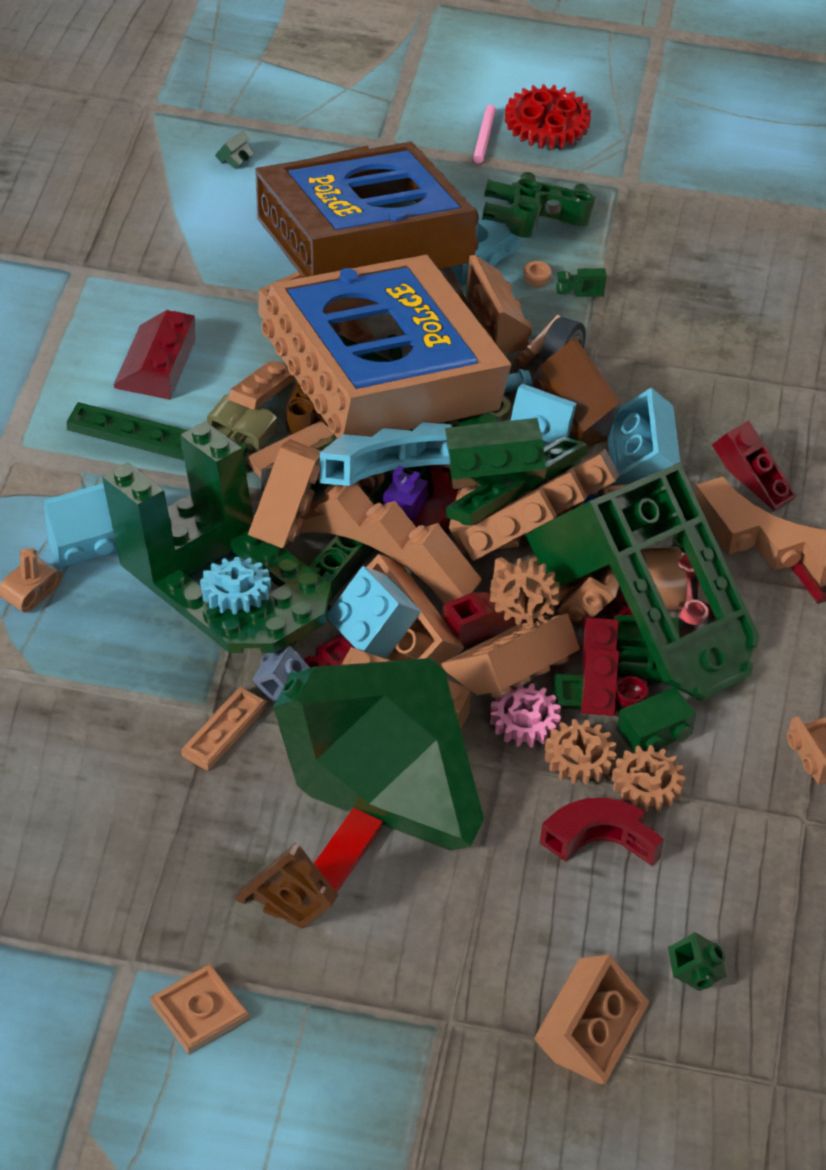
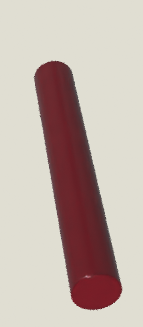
[790,560,826,604]

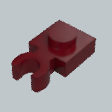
[303,634,356,668]

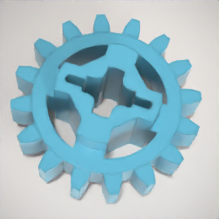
[200,557,271,614]

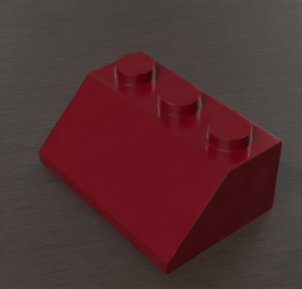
[114,310,195,400]

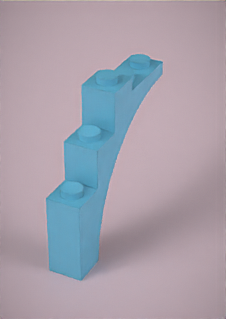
[320,422,452,486]

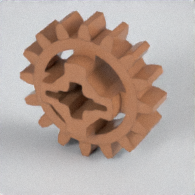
[490,558,560,625]
[544,719,616,785]
[612,745,685,812]

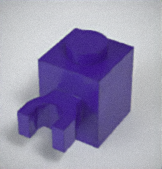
[383,465,428,523]

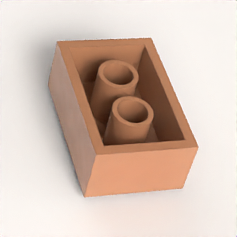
[248,439,321,548]

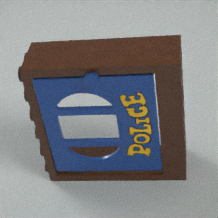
[255,141,479,277]

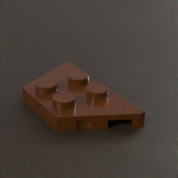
[235,842,338,929]

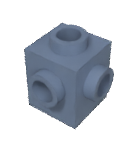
[252,646,310,702]

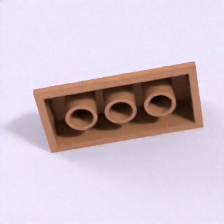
[367,554,464,668]
[441,613,580,697]

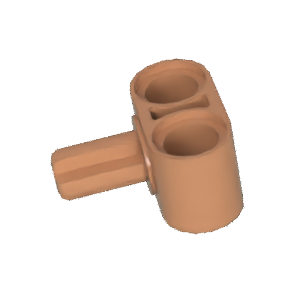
[0,548,62,613]

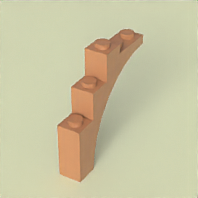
[458,449,619,561]
[695,476,826,587]
[299,483,482,603]

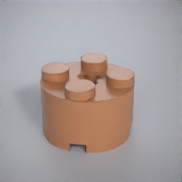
[640,547,687,610]

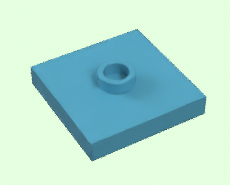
[510,384,577,444]

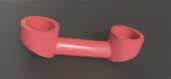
[678,553,709,625]

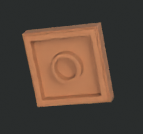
[150,963,249,1055]

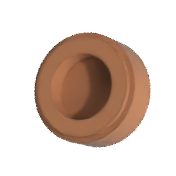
[523,261,552,287]

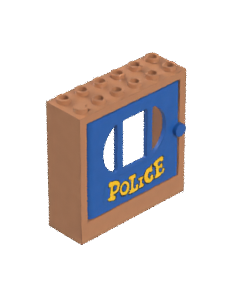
[261,255,511,438]

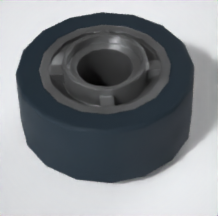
[541,317,586,364]

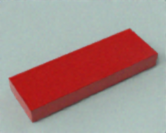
[314,807,383,893]

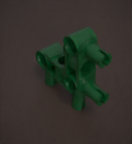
[482,172,596,238]

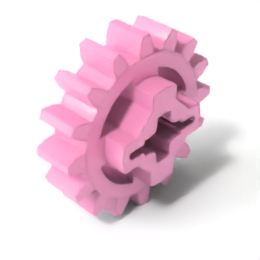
[490,683,561,748]

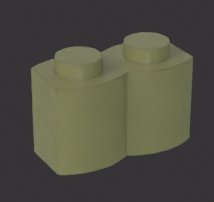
[207,394,277,454]

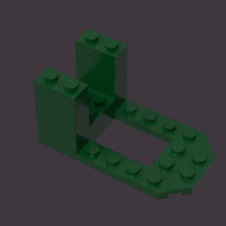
[102,421,332,653]
[525,462,759,701]

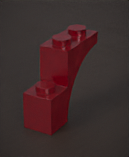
[581,618,619,716]

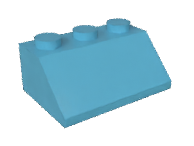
[607,388,680,484]
[44,483,117,568]

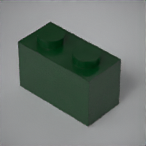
[617,687,696,753]

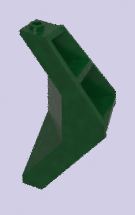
[273,658,484,851]

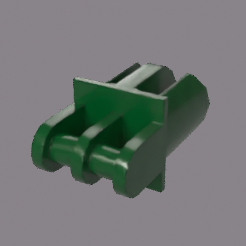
[616,646,663,686]

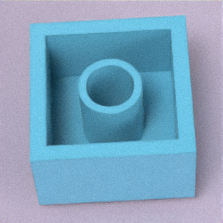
[327,566,422,659]

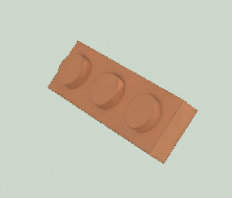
[228,361,294,410]

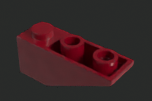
[712,420,797,510]
[443,592,527,647]

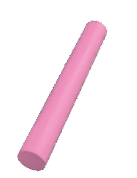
[473,105,496,164]

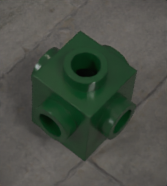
[668,932,727,991]

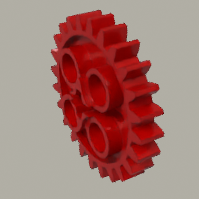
[505,84,591,150]

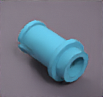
[504,369,532,393]

